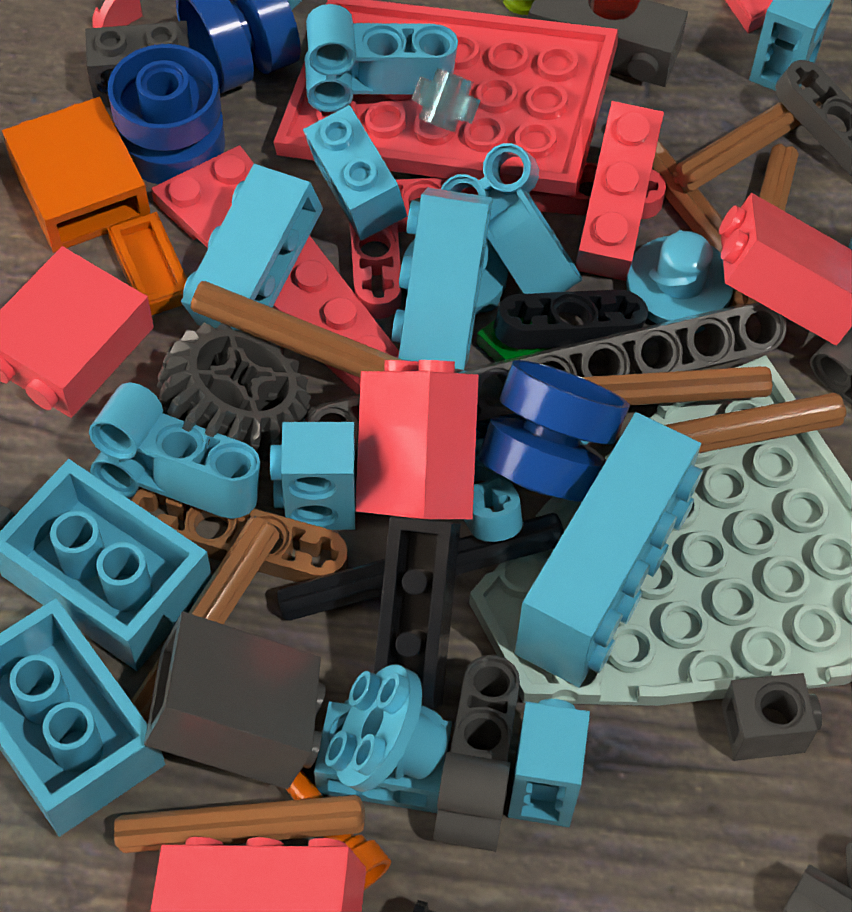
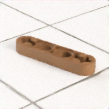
[131,488,348,582]

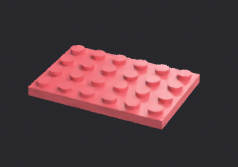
[274,0,618,197]

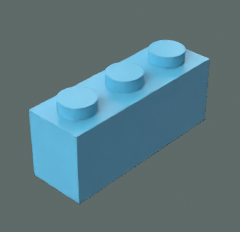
[181,164,323,331]
[392,187,493,370]

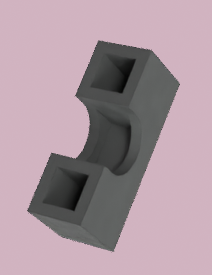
[528,0,688,87]

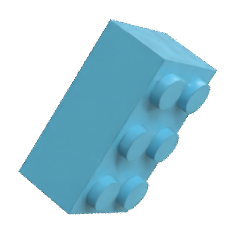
[0,459,212,671]
[0,598,166,837]

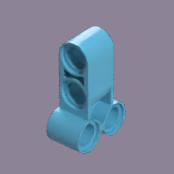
[305,4,458,112]
[441,143,583,294]
[89,382,260,519]

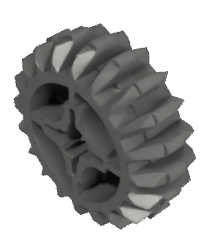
[157,323,311,461]

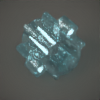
[411,68,481,132]

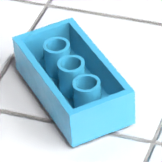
[515,412,703,688]

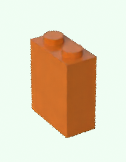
[2,96,150,253]

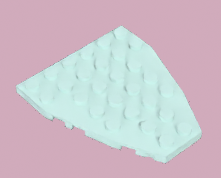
[469,355,852,706]

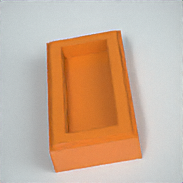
[107,211,187,315]

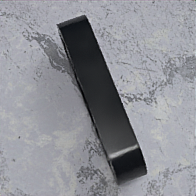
[493,289,648,349]

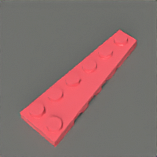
[151,145,406,395]

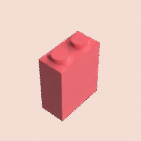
[719,192,852,346]
[0,246,154,418]
[355,360,479,519]

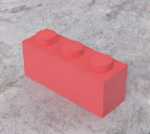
[575,101,664,281]
[150,837,366,912]

